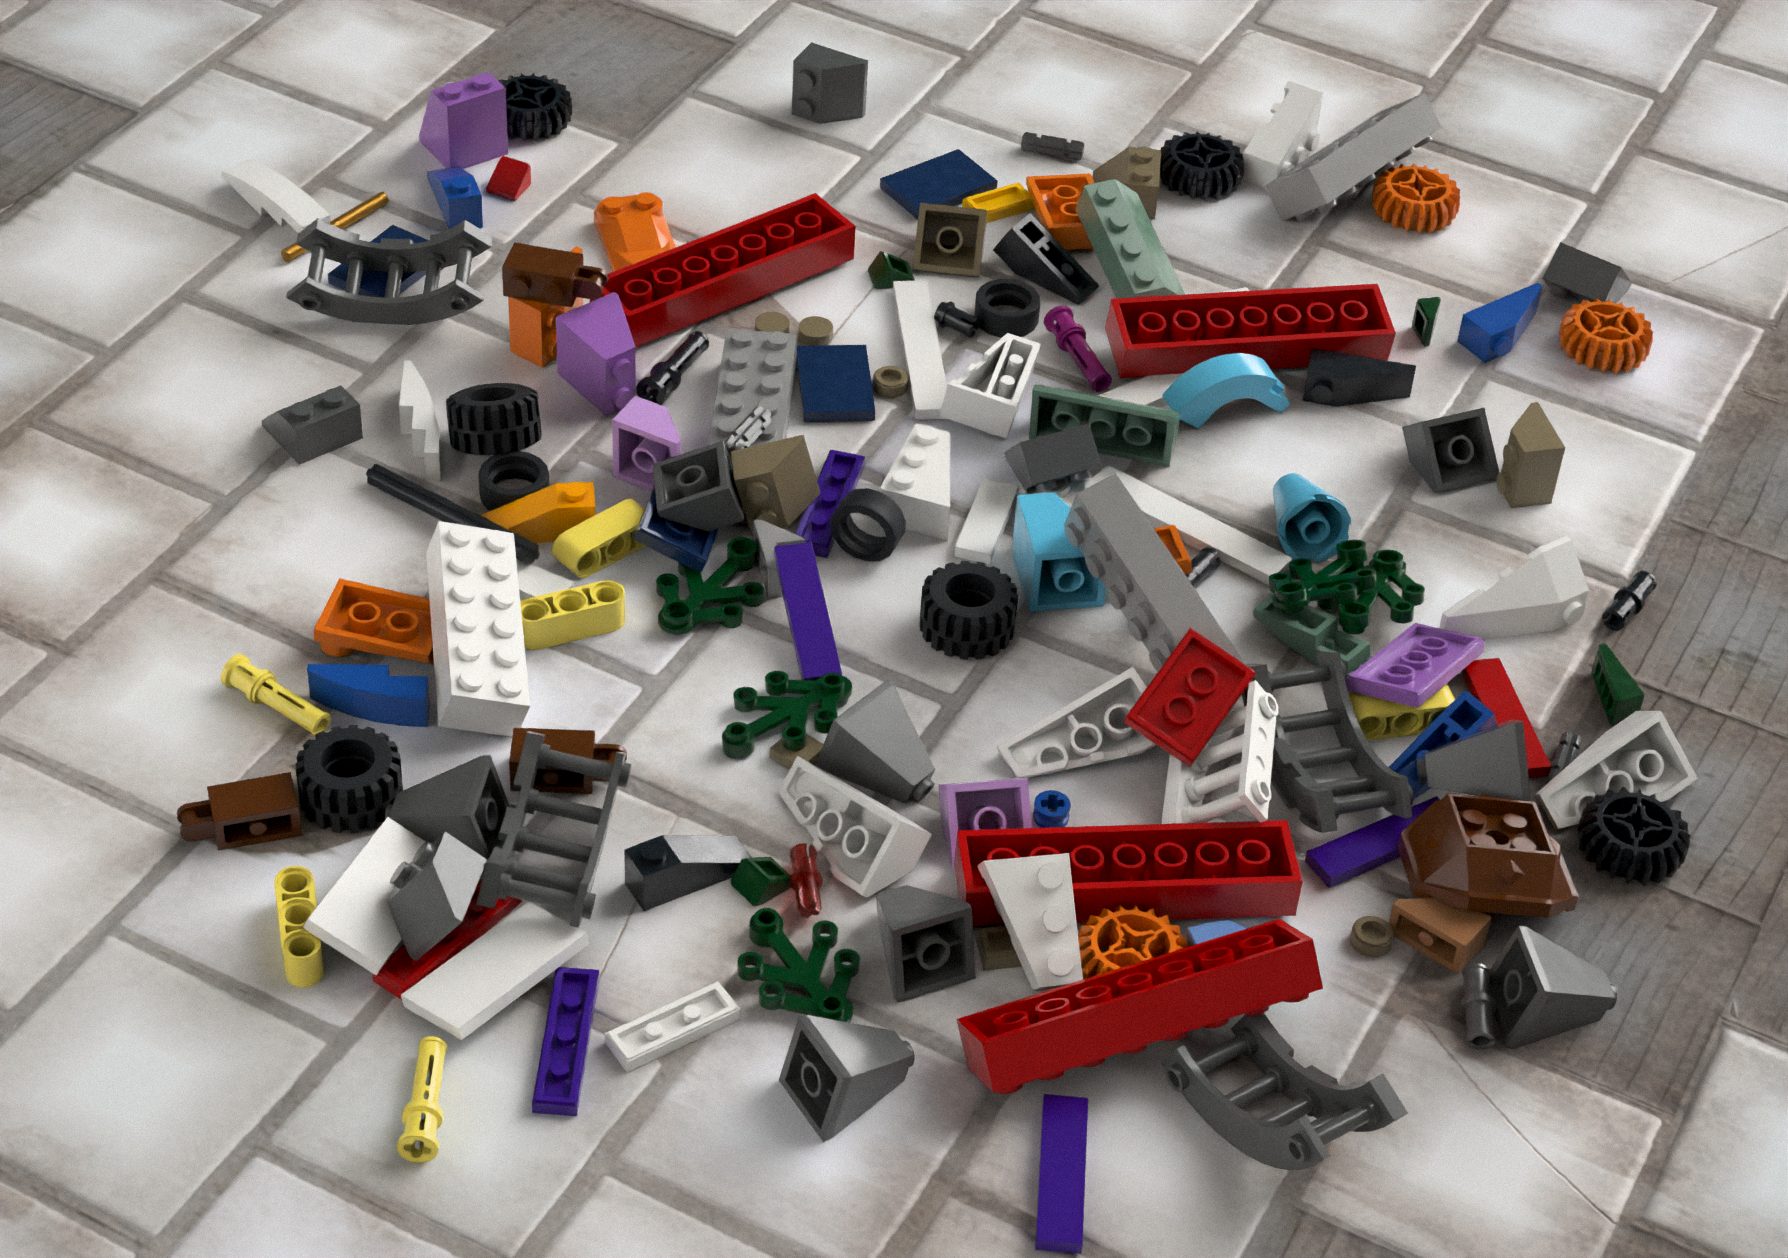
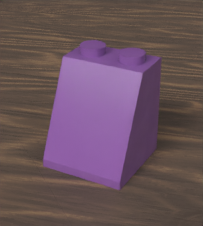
[419,72,508,169]
[556,292,636,417]

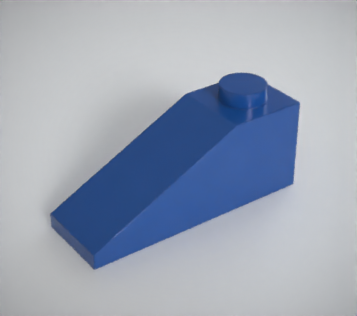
[427,167,483,229]
[1457,283,1543,363]
[1389,690,1497,799]

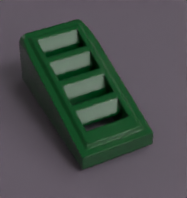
[1591,643,1645,727]

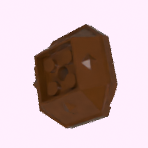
[1397,793,1579,918]

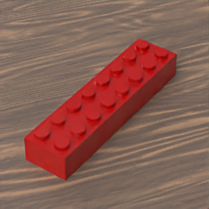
[590,193,856,348]
[1105,284,1396,379]
[954,820,1303,927]
[956,919,1323,1094]

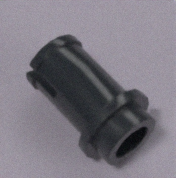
[934,301,981,338]

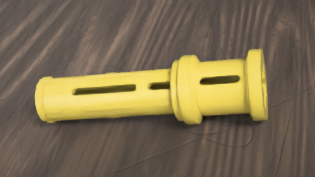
[221,654,331,736]
[397,1036,447,1163]

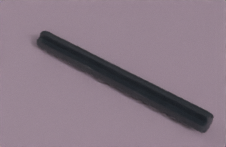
[366,464,540,564]

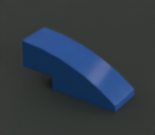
[307,664,430,727]

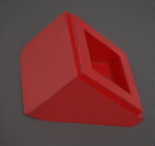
[486,156,531,201]

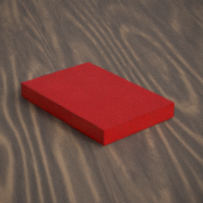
[1123,627,1257,767]

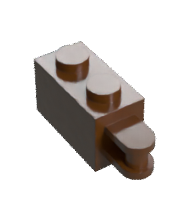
[502,242,609,307]
[509,728,627,794]
[177,772,302,851]

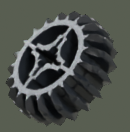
[498,73,572,141]
[1160,131,1245,201]
[1577,787,1690,886]

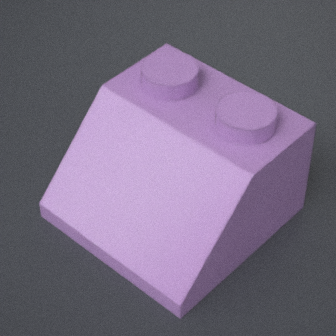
[612,396,681,491]
[938,778,1032,868]

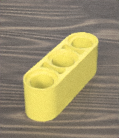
[551,499,645,578]
[520,580,625,650]
[1348,684,1455,741]
[274,866,324,987]

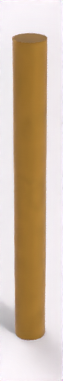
[281,192,389,262]

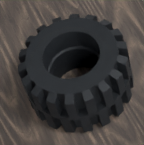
[446,383,542,455]
[919,561,1018,660]
[295,725,403,833]

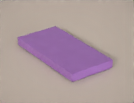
[1346,623,1485,708]

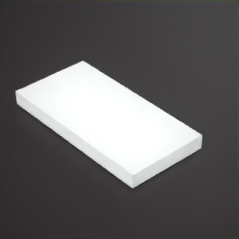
[303,817,426,975]
[401,902,589,1040]

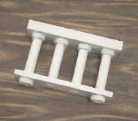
[1161,680,1279,824]

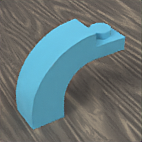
[1162,353,1291,429]

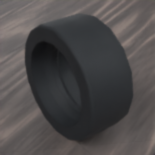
[974,279,1040,338]
[478,451,550,511]
[830,488,906,561]

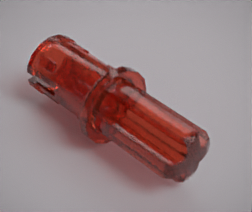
[789,843,823,918]

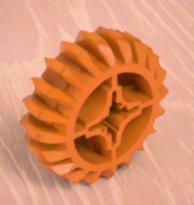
[1372,163,1461,234]
[1558,298,1653,374]
[1078,904,1188,979]

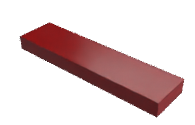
[1461,658,1551,778]
[372,879,522,1000]

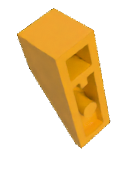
[481,482,595,543]

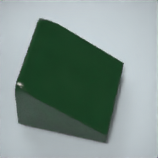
[868,251,915,289]
[1412,297,1441,347]
[731,857,796,906]

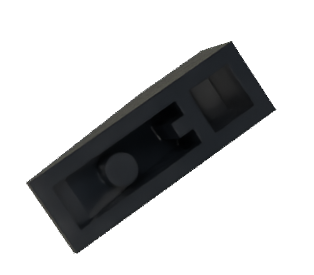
[993,213,1100,305]
[1302,348,1416,407]
[624,835,752,911]

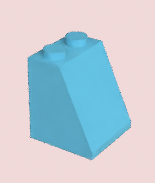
[1012,492,1106,612]

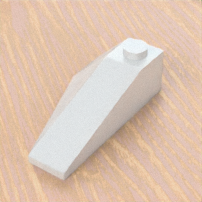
[1439,536,1589,640]
[997,667,1156,778]
[1536,711,1698,829]
[778,756,932,898]

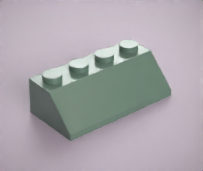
[1075,179,1185,298]
[1029,385,1181,467]

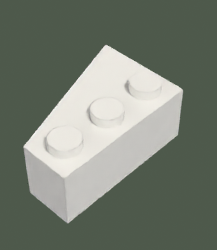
[1241,81,1323,189]
[939,333,1041,439]
[879,423,950,541]
[977,853,1083,990]

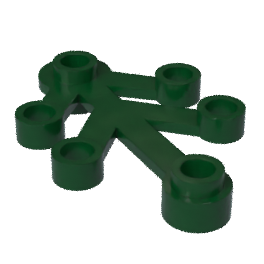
[656,537,764,635]
[1269,539,1377,613]
[1317,549,1425,635]
[722,671,852,758]
[737,908,860,1023]

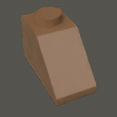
[1389,898,1492,974]

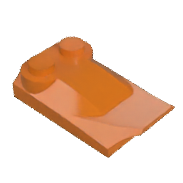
[1026,173,1094,251]
[594,192,676,272]
[314,578,434,665]

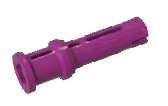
[1043,305,1112,392]

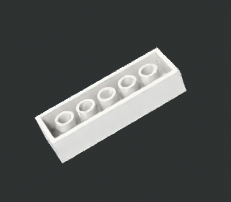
[426,521,530,737]

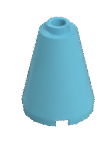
[1273,473,1351,562]

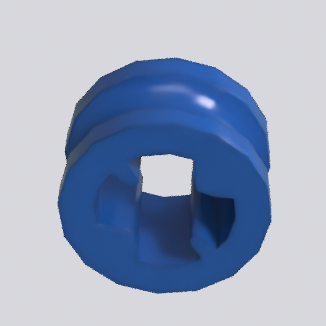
[1033,790,1071,828]

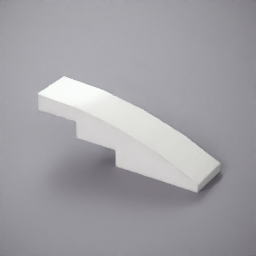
[222,159,331,233]
[399,360,441,481]

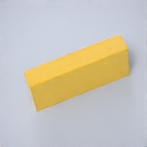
[962,182,1035,223]

